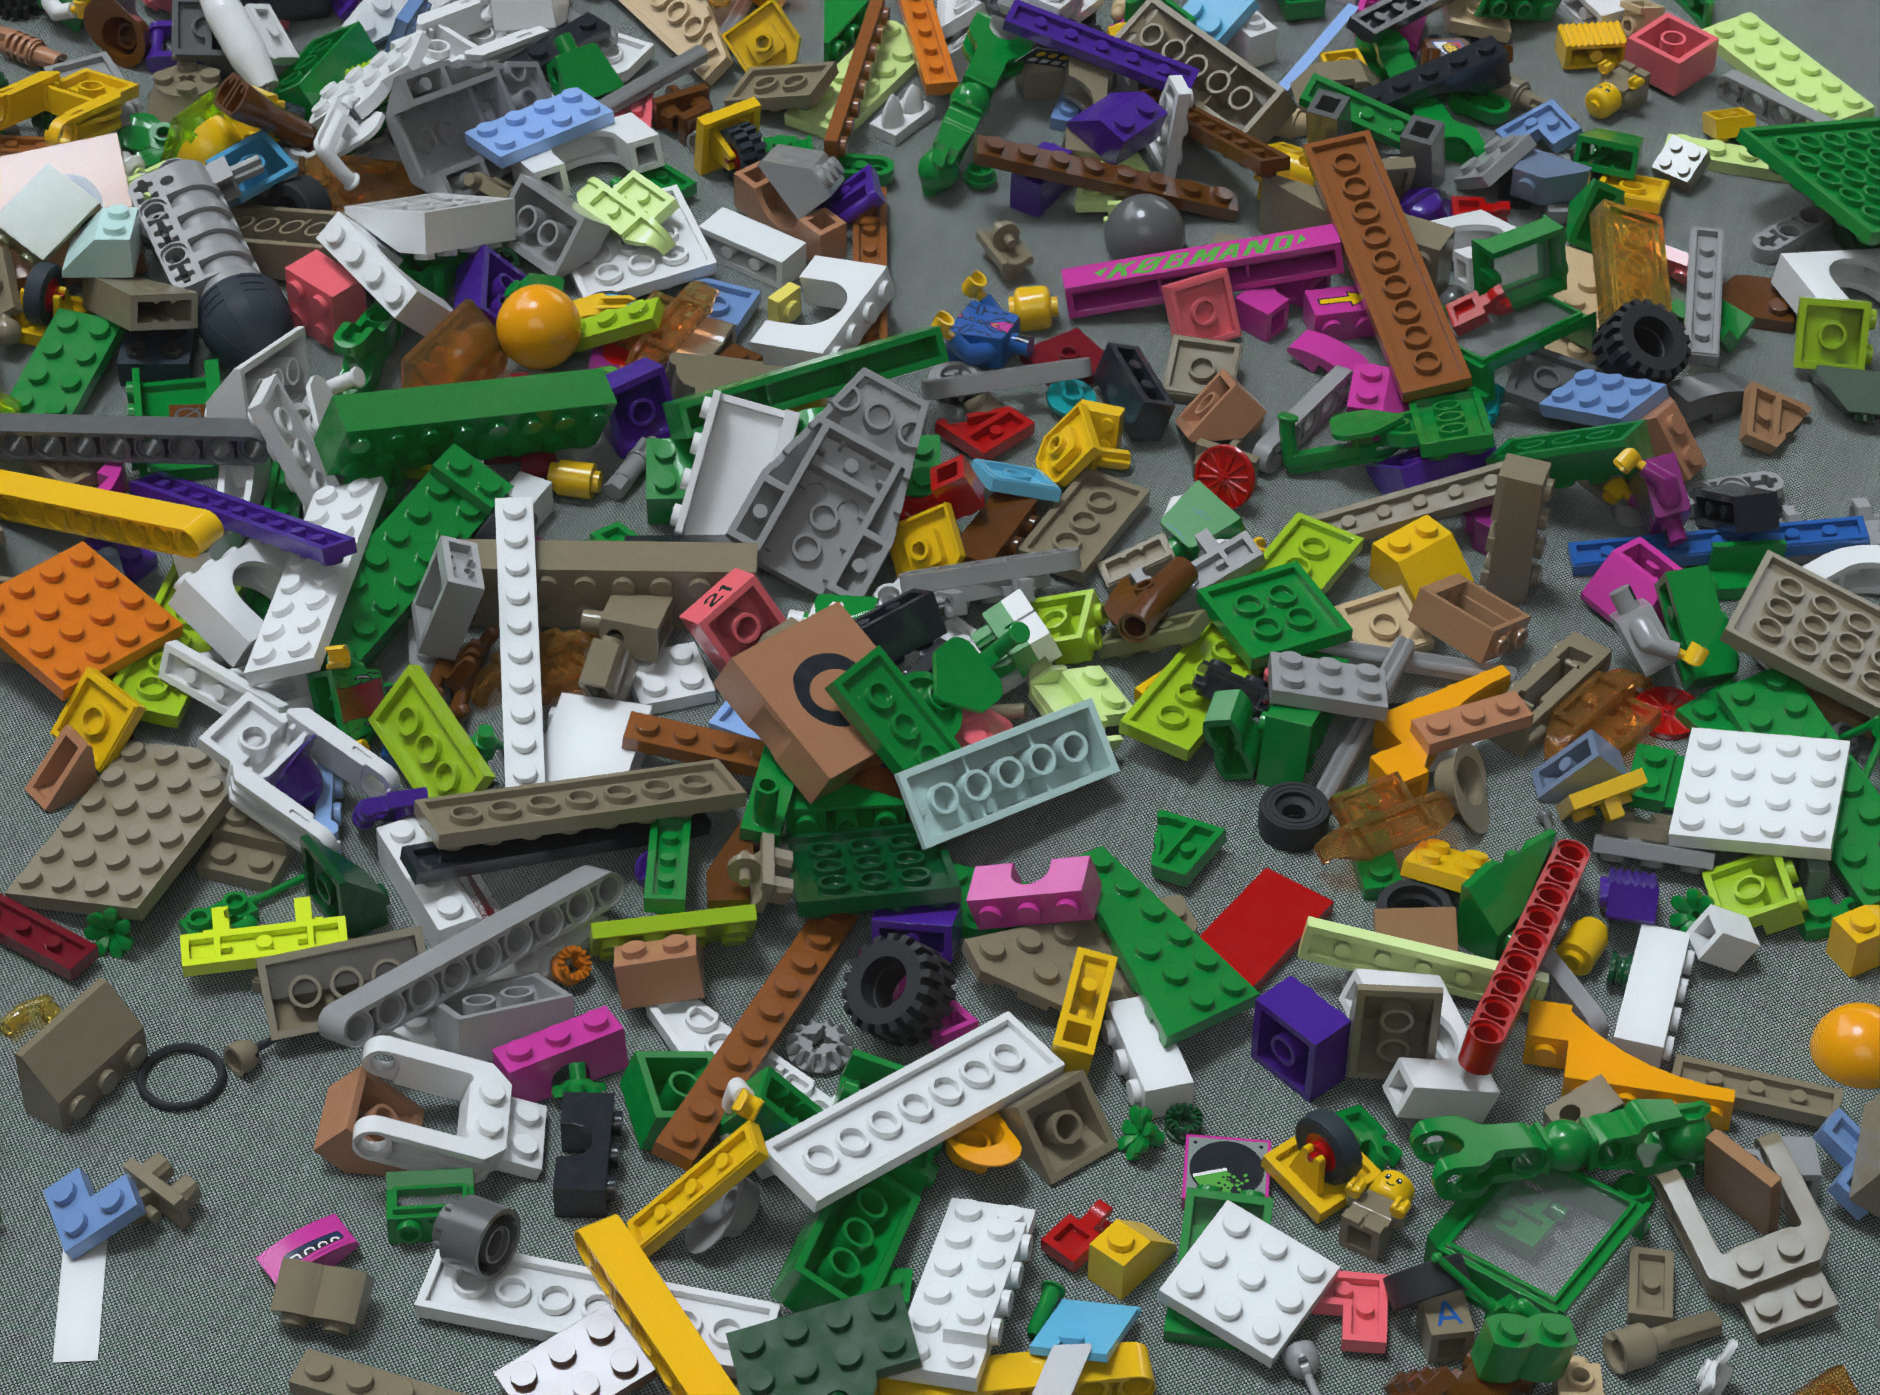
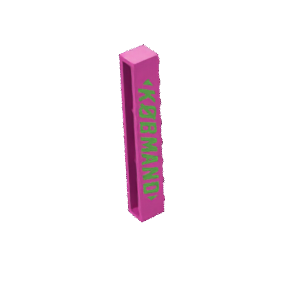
[1061,224,1344,319]

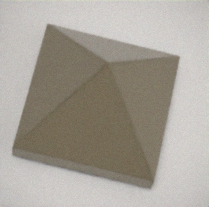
[963,392,1006,414]

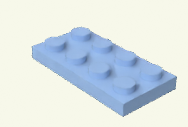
[464,87,615,169]

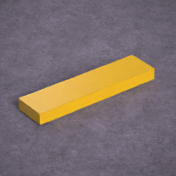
[626,1120,769,1258]

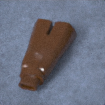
[213,72,318,153]

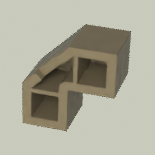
[1290,59,1382,112]

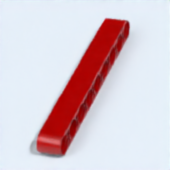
[1458,839,1590,1075]

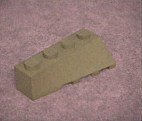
[1479,453,1555,605]

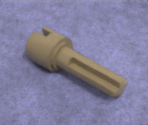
[1491,73,1577,122]
[1602,1310,1723,1374]

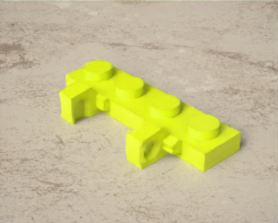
[180,896,348,977]

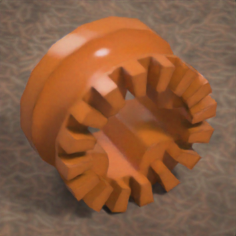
[550,945,592,986]

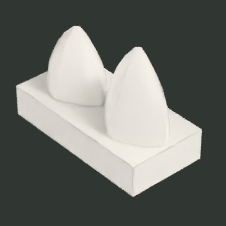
[869,84,935,146]

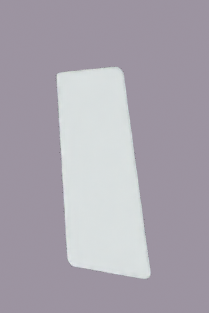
[1032,1343,1092,1395]

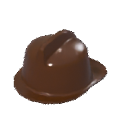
[84,0,151,68]

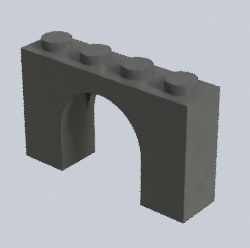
[1306,89,1445,190]

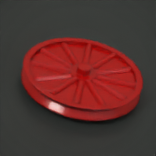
[1195,444,1255,509]
[1632,686,1695,741]

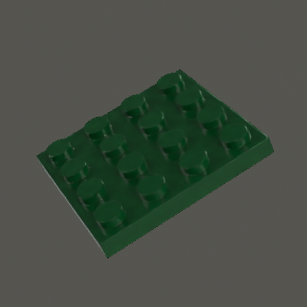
[780,823,961,919]

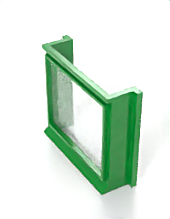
[1443,284,1597,404]
[1423,1170,1652,1317]

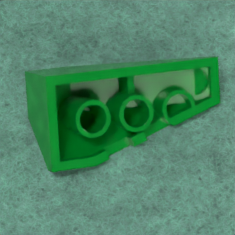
[1457,828,1557,961]

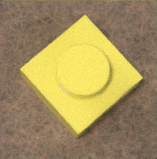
[768,282,802,324]

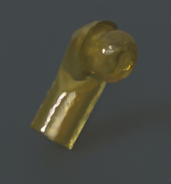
[0,994,61,1038]

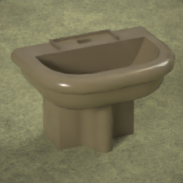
[665,352,784,438]

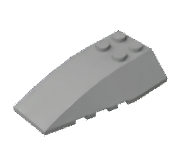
[384,60,553,195]
[725,367,929,598]

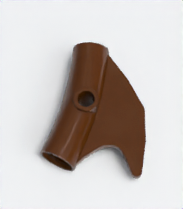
[1103,556,1198,643]

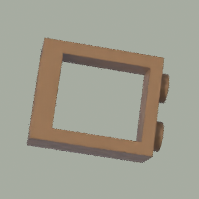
[1408,573,1531,664]

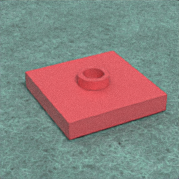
[1161,268,1242,341]

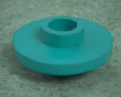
[1046,379,1096,417]

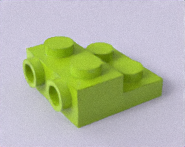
[1792,296,1877,370]
[1029,589,1109,665]
[1701,854,1809,935]

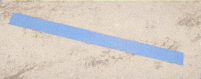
[1279,3,1359,91]

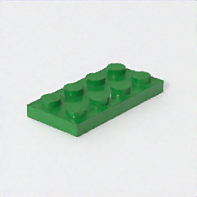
[0,308,126,415]

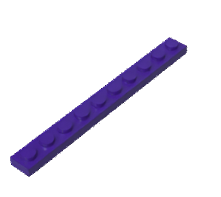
[128,471,357,566]

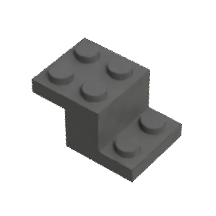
[171,0,239,81]

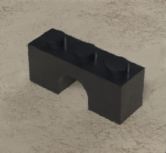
[553,1092,623,1218]

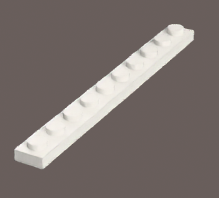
[495,496,546,787]

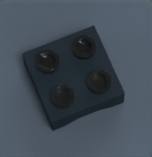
[117,328,199,386]

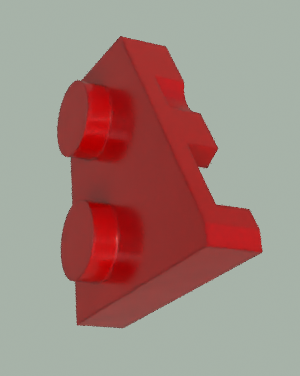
[935,406,1035,460]

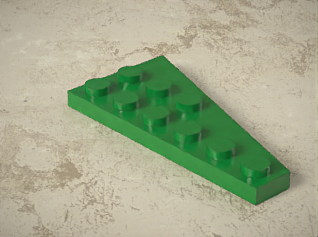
[1077,846,1260,1049]

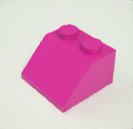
[1346,363,1415,449]

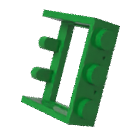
[833,1049,944,1196]

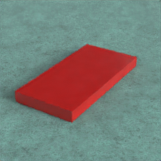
[1199,867,1334,991]

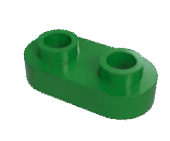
[1447,91,1511,126]
[839,154,894,187]

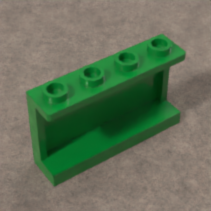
[126,359,221,480]

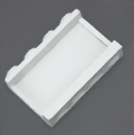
[669,389,801,535]
[544,692,653,782]

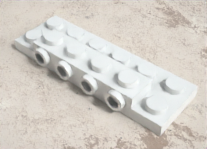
[888,1198,1036,1392]

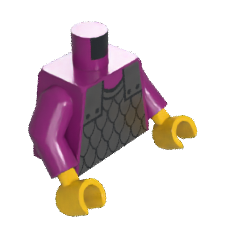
[1602,448,1691,547]

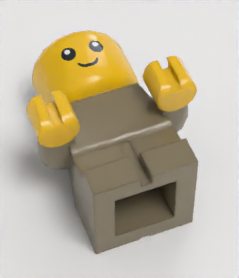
[1585,59,1651,119]
[1338,1170,1415,1262]

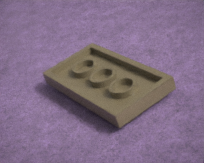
[1017,467,1150,584]

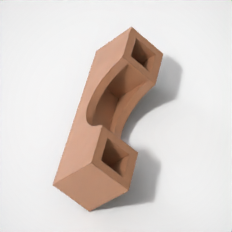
[734,161,847,262]

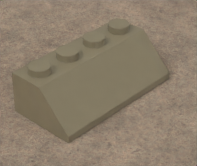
[256,925,426,1041]

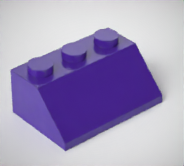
[453,244,527,351]
[1365,441,1496,495]

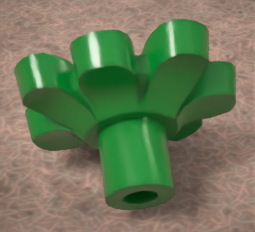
[1669,888,1715,932]
[84,908,135,959]
[551,1062,607,1098]
[1117,1105,1165,1161]

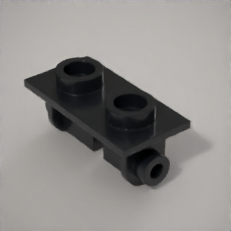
[1190,659,1269,719]

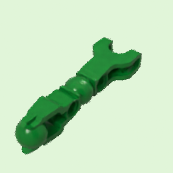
[918,11,1034,198]
[1354,31,1486,165]
[333,249,468,395]
[1409,1099,1712,1201]

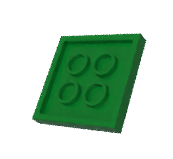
[1196,561,1353,670]

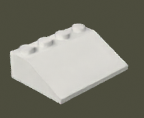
[344,193,516,260]

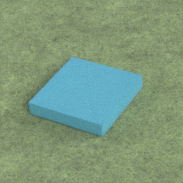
[971,458,1062,502]

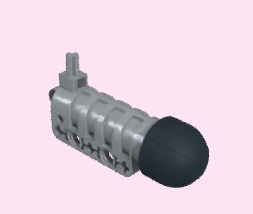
[128,154,294,370]

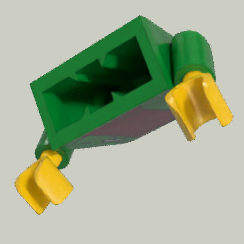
[306,644,394,751]

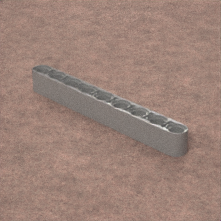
[318,865,625,1049]

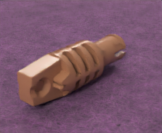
[0,26,68,68]

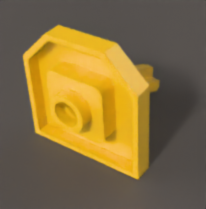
[721,0,802,72]
[1035,401,1131,487]
[890,502,966,578]

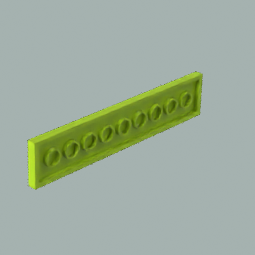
[1119,512,1364,762]

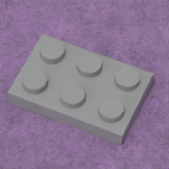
[1268,651,1388,721]

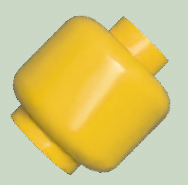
[1008,285,1059,332]

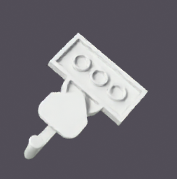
[309,32,431,191]
[247,367,366,515]

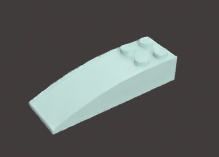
[894,698,1120,850]

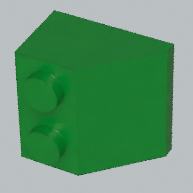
[619,1051,714,1150]

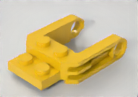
[0,68,139,147]

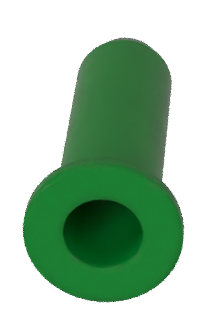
[1027,1280,1066,1340]

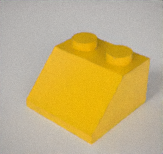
[1369,514,1474,605]

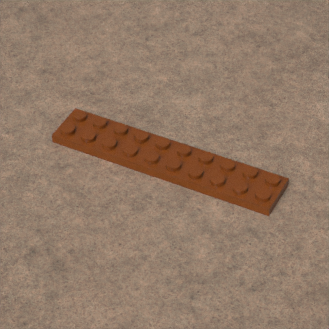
[1303,130,1472,403]

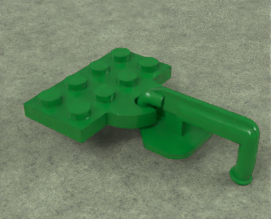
[1277,388,1495,474]
[824,622,1030,774]

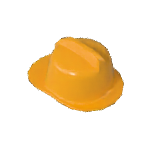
[944,1112,1022,1174]

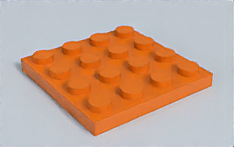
[0,541,183,701]

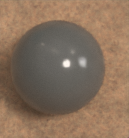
[1104,194,1186,260]

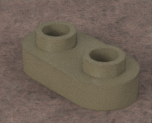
[1600,808,1672,844]

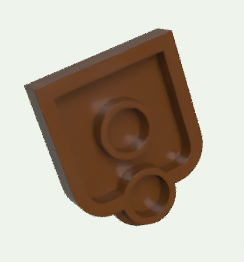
[1722,274,1795,334]

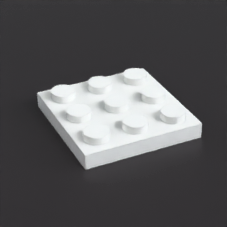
[1157,1200,1340,1368]

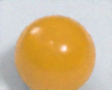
[496,284,582,370]
[1809,1002,1880,1089]

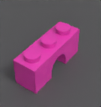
[1235,275,1331,342]
[966,855,1102,930]
[491,1005,628,1103]

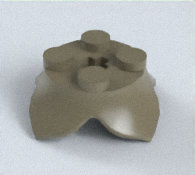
[147,61,224,125]

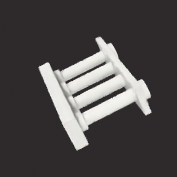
[158,640,314,714]

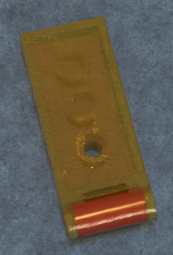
[1589,199,1672,327]

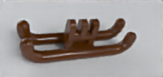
[429,614,500,724]

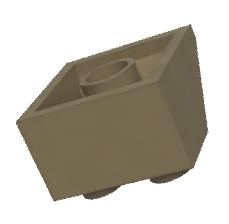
[997,1070,1119,1185]

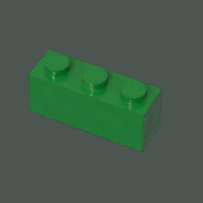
[1654,565,1740,691]

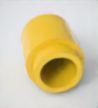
[547,459,603,499]
[1555,917,1609,976]

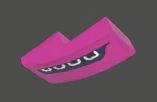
[256,1214,360,1284]

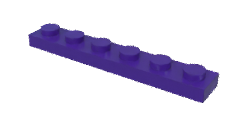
[1002,0,1200,91]

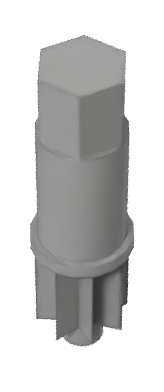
[604,436,656,501]

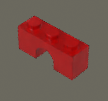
[899,454,985,522]

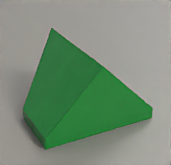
[1566,178,1627,254]

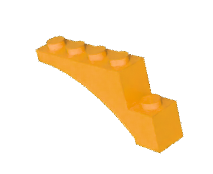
[1367,665,1511,813]
[1522,999,1735,1131]

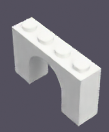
[510,112,665,196]
[1431,210,1537,292]
[316,211,463,346]
[1771,248,1880,314]
[750,255,895,367]
[168,538,291,667]
[1339,968,1500,1123]

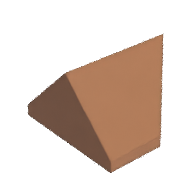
[24,725,97,812]

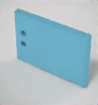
[1029,1299,1141,1362]

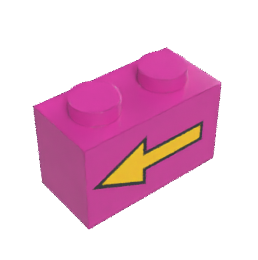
[1302,285,1376,340]

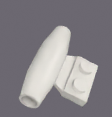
[199,0,300,92]

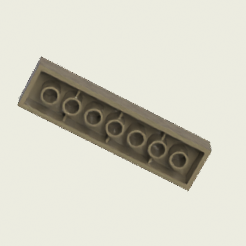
[461,539,758,629]

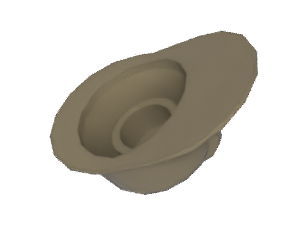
[1434,743,1489,835]

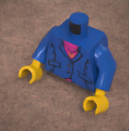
[931,270,1034,369]

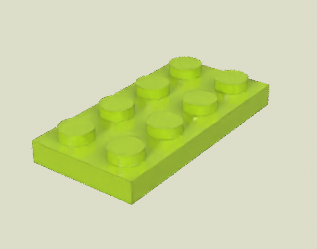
[368,664,496,798]
[588,904,757,961]

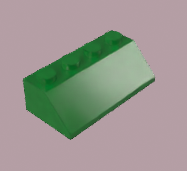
[272,21,379,122]
[1485,419,1654,489]
[769,1174,921,1313]

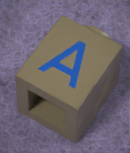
[1416,1290,1475,1364]

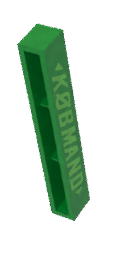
[662,326,949,439]

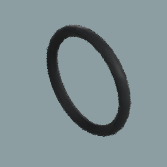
[136,1042,226,1111]

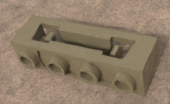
[1488,631,1612,758]

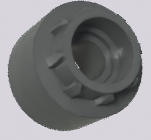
[432,1194,521,1281]

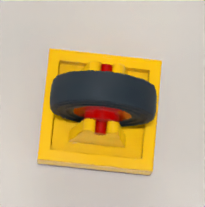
[12,262,94,346]
[1260,1108,1381,1224]

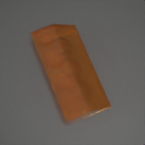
[401,298,508,389]

